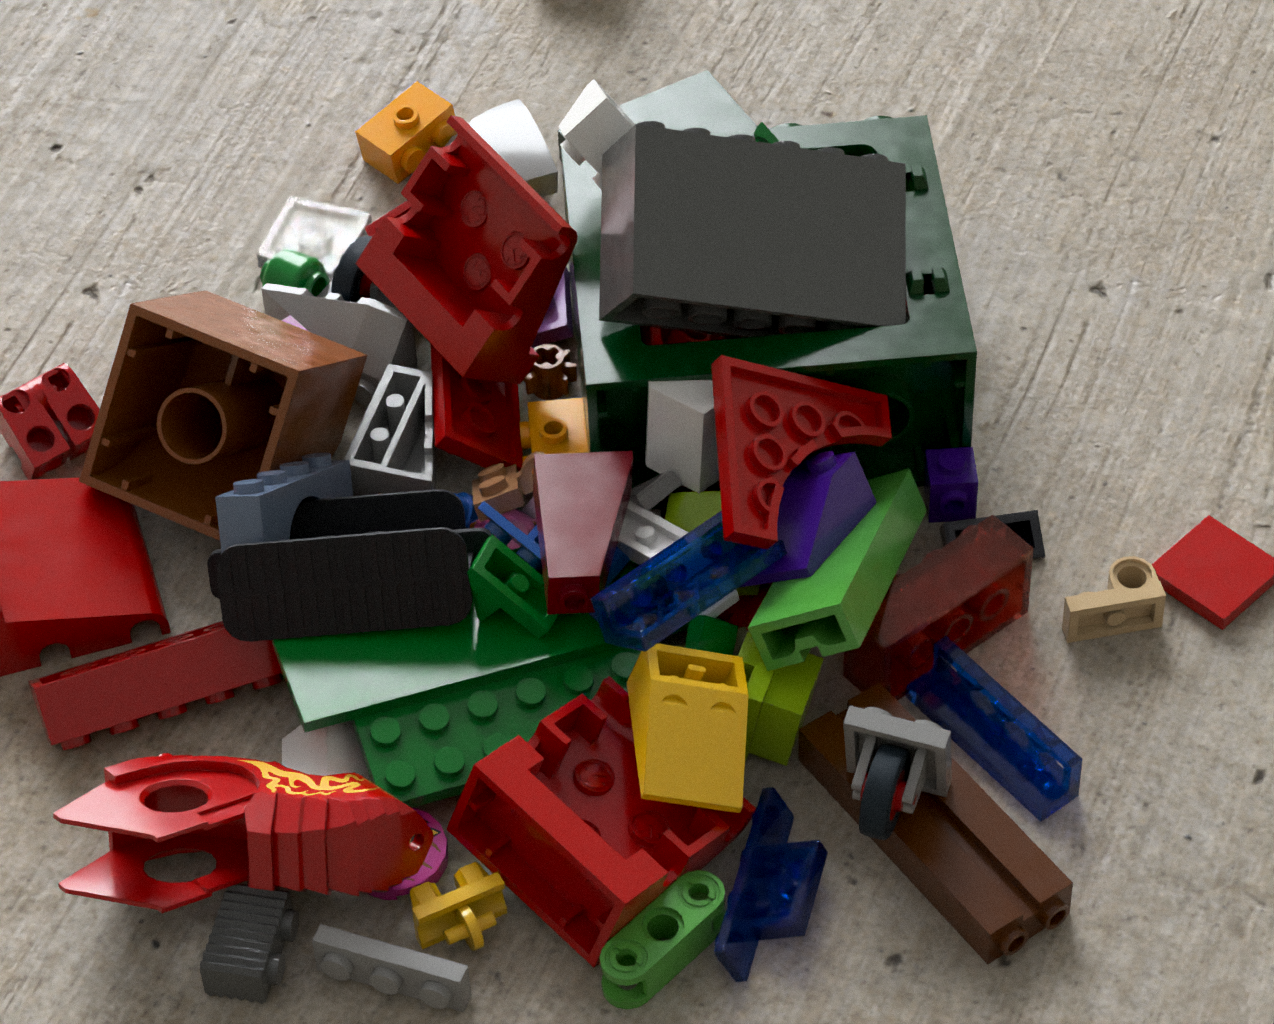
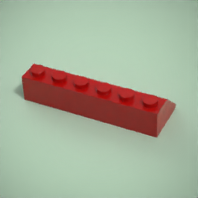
[28,621,282,750]

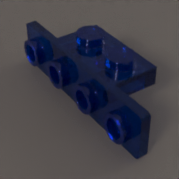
[714,787,828,982]

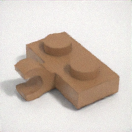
[472,452,544,522]

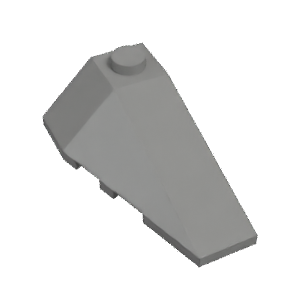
[261,283,418,406]

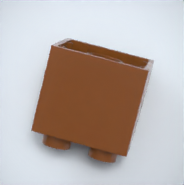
[79,290,368,541]

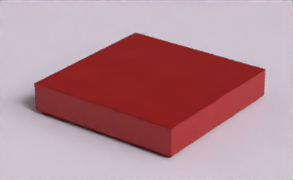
[1151,515,1274,630]

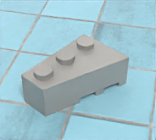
[343,364,436,496]

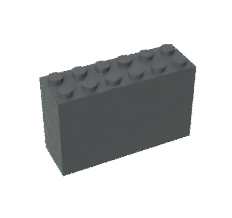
[599,121,906,338]

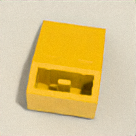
[627,641,749,813]

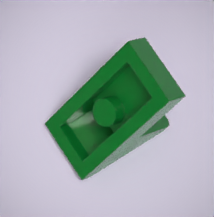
[467,535,558,639]

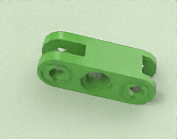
[599,870,726,1009]

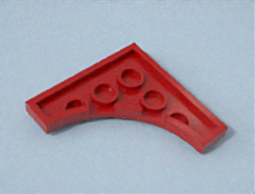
[711,355,892,549]

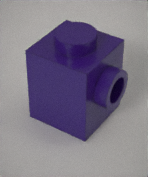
[924,447,978,523]

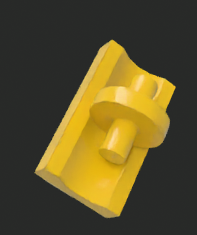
[410,861,507,951]

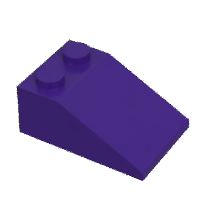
[727,451,877,588]

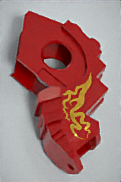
[53,753,434,913]

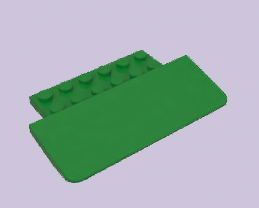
[271,547,689,808]

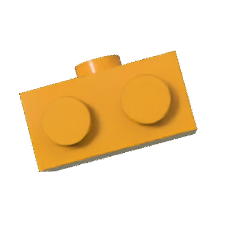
[355,81,457,184]
[519,397,589,474]

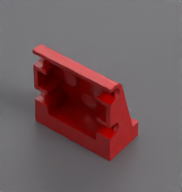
[355,115,578,384]
[0,477,171,677]
[446,676,756,968]

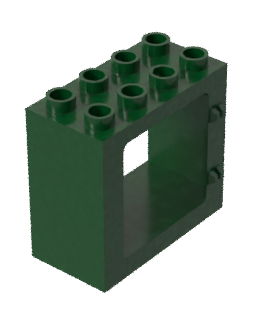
[561,115,977,510]

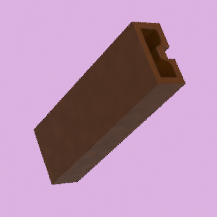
[798,682,1073,965]

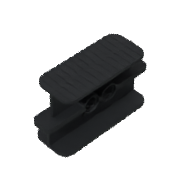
[207,489,492,642]

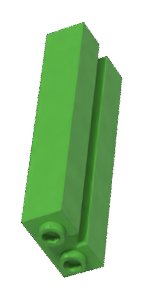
[748,468,927,671]

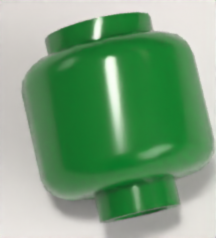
[260,249,329,297]

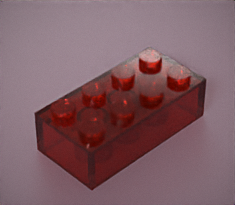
[843,515,1034,701]

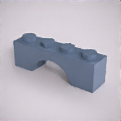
[215,453,353,553]

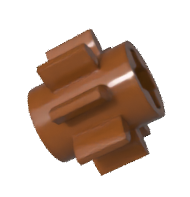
[523,344,577,400]

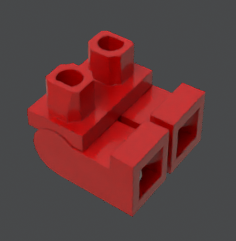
[0,363,100,480]

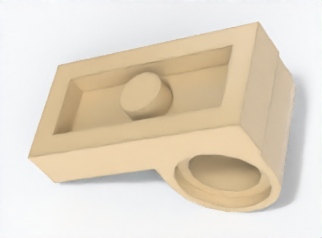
[1062,556,1166,643]

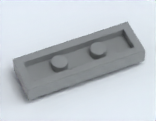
[312,924,472,1012]

